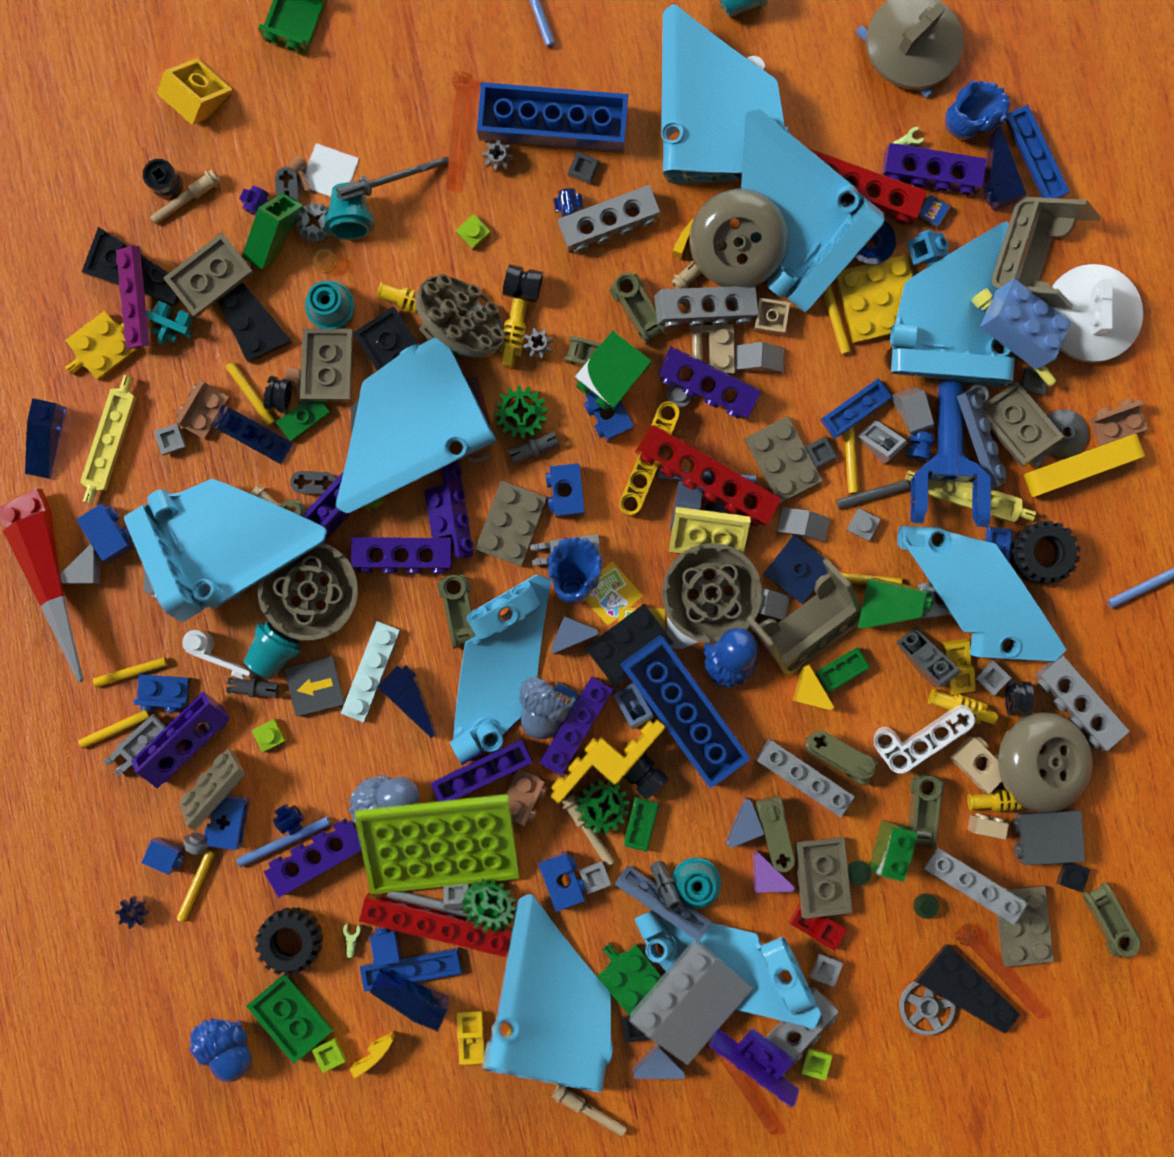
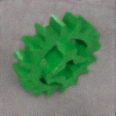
[494,385,548,440]
[575,779,629,834]
[461,879,517,933]

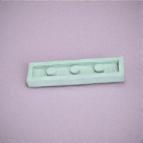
[341,621,401,722]

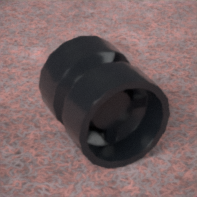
[143,159,183,200]
[502,264,543,303]
[623,752,669,800]

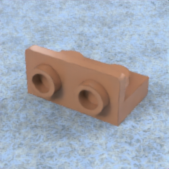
[175,380,231,440]
[1089,398,1148,447]
[506,768,547,827]

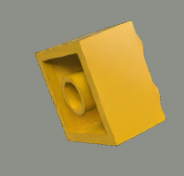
[157,58,233,125]

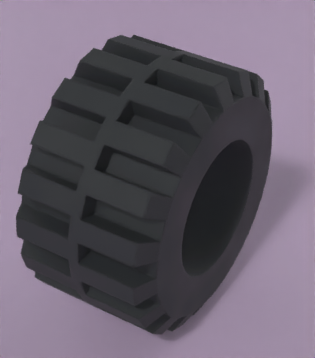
[1010,521,1080,584]
[255,907,323,976]

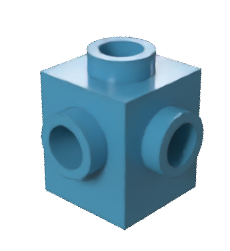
[907,230,949,268]

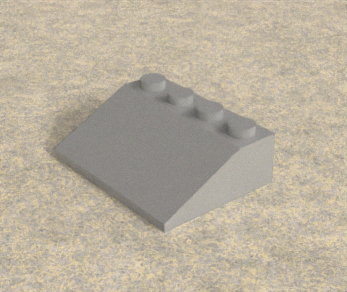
[630,939,753,1065]

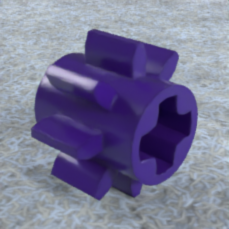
[239,185,270,216]

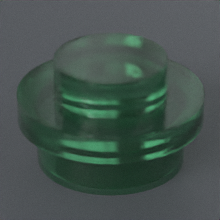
[847,860,871,886]
[913,893,939,919]

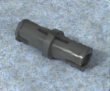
[509,431,560,464]
[226,677,279,698]
[650,861,683,911]

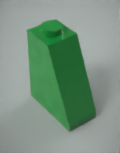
[242,193,303,270]
[858,577,934,629]

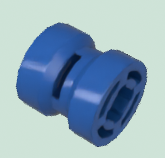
[906,431,935,461]

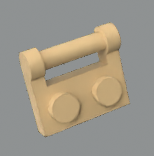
[689,325,735,375]

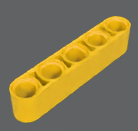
[619,401,680,517]
[1023,433,1145,497]

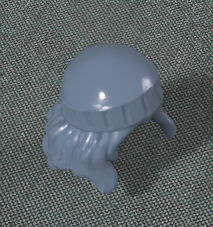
[519,677,576,739]
[349,775,420,823]

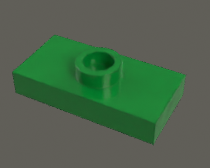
[276,402,331,442]
[815,647,870,693]
[623,797,659,852]

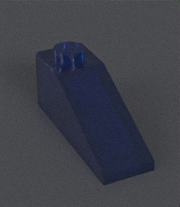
[984,126,1026,211]
[25,398,66,479]
[210,404,293,464]
[377,665,437,738]
[370,969,449,1031]

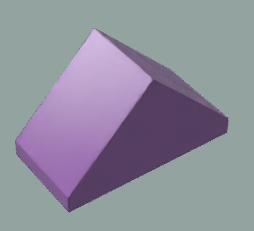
[753,850,795,892]

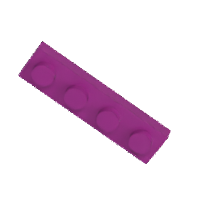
[116,246,150,349]

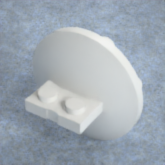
[1052,264,1143,363]

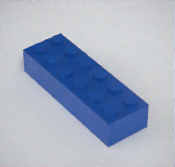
[477,82,628,152]
[620,635,751,789]

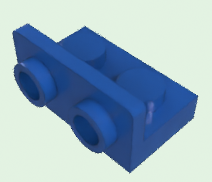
[133,674,190,712]

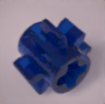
[553,188,583,217]
[273,804,304,835]
[115,896,150,929]

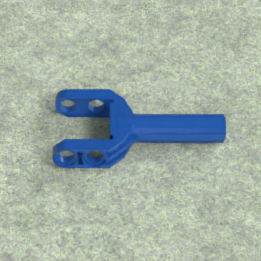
[910,380,991,527]

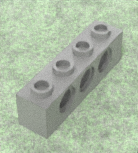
[558,185,660,253]
[654,286,759,328]
[1034,656,1130,751]
[754,739,854,817]
[923,847,1028,925]
[765,986,839,1077]

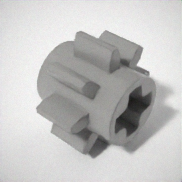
[482,139,513,173]
[523,328,553,360]

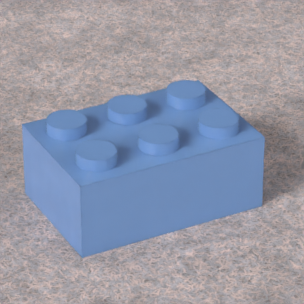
[980,279,1071,370]

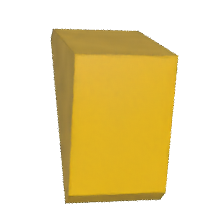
[793,664,834,710]

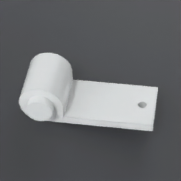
[182,630,256,680]

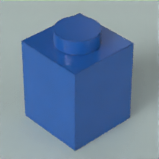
[141,837,185,875]
[369,927,402,967]

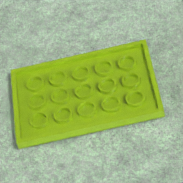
[355,795,519,894]

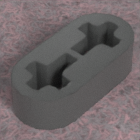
[275,167,300,203]
[290,471,337,495]

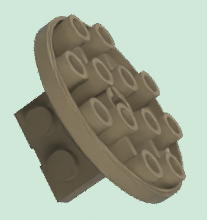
[866,0,964,90]
[415,274,505,361]

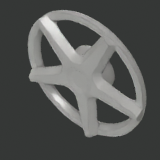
[899,982,955,1035]

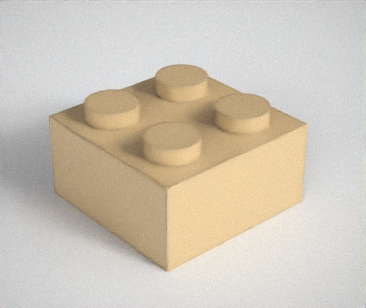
[753,298,790,336]
[967,813,1009,839]

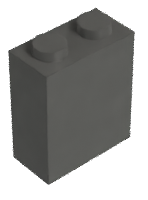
[1012,809,1085,865]

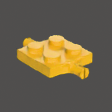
[65,310,137,380]

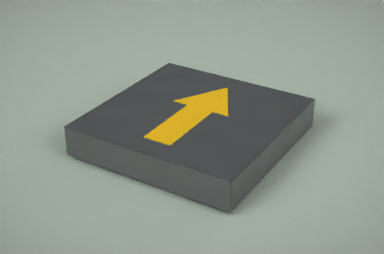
[284,656,345,716]

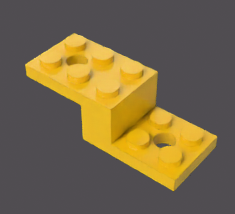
[551,718,665,803]

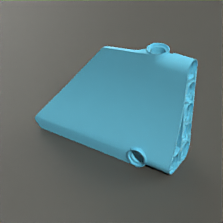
[661,4,789,184]
[739,108,885,312]
[890,222,1015,387]
[336,337,497,513]
[124,479,327,623]
[482,894,612,1092]

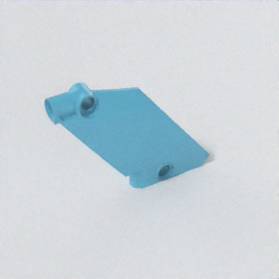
[897,526,1066,661]
[449,574,551,765]
[634,910,821,1029]

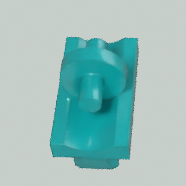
[146,301,194,345]

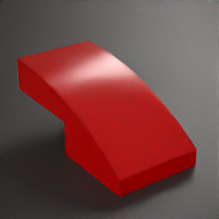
[789,903,847,951]

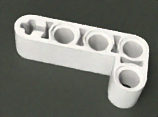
[874,705,974,773]

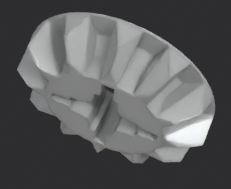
[295,202,331,242]

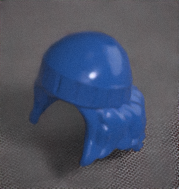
[945,80,1010,140]
[548,537,603,604]
[704,628,758,688]
[189,1018,252,1082]

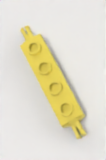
[80,375,136,504]
[905,470,1036,523]

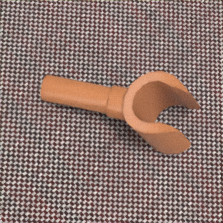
[290,155,311,192]
[286,368,301,402]

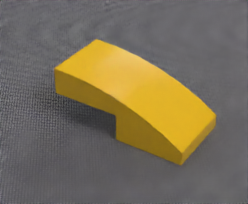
[671,219,694,260]
[943,639,976,695]
[457,1011,485,1065]
[350,1031,396,1078]

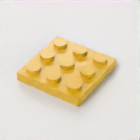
[836,255,913,344]

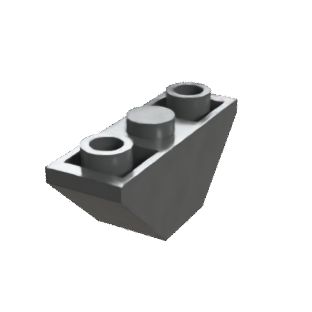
[896,628,961,688]

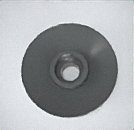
[1047,409,1089,458]

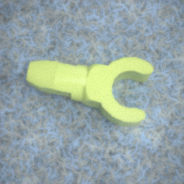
[893,127,924,147]
[343,923,362,958]

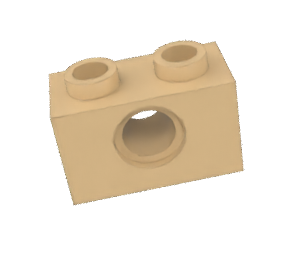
[948,736,1002,794]

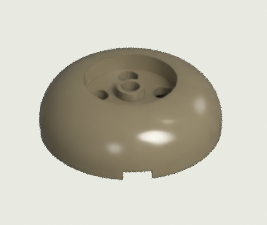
[689,188,789,287]
[258,543,359,640]
[662,543,762,643]
[998,712,1093,813]

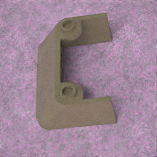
[992,197,1101,310]
[747,558,861,675]

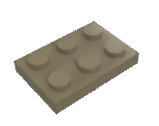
[164,232,254,318]
[300,328,353,402]
[982,381,1064,468]
[744,416,822,503]
[475,480,547,567]
[179,748,246,831]
[794,837,852,919]
[996,885,1054,967]

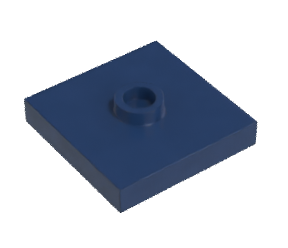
[763,535,827,604]

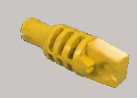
[377,282,418,314]
[499,298,528,368]
[928,688,998,725]
[967,789,1026,812]

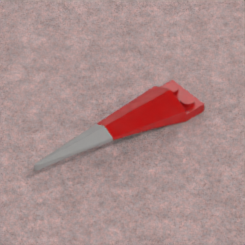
[0,488,84,682]

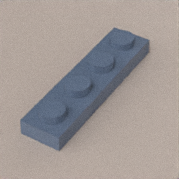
[957,388,1007,489]
[615,865,711,942]

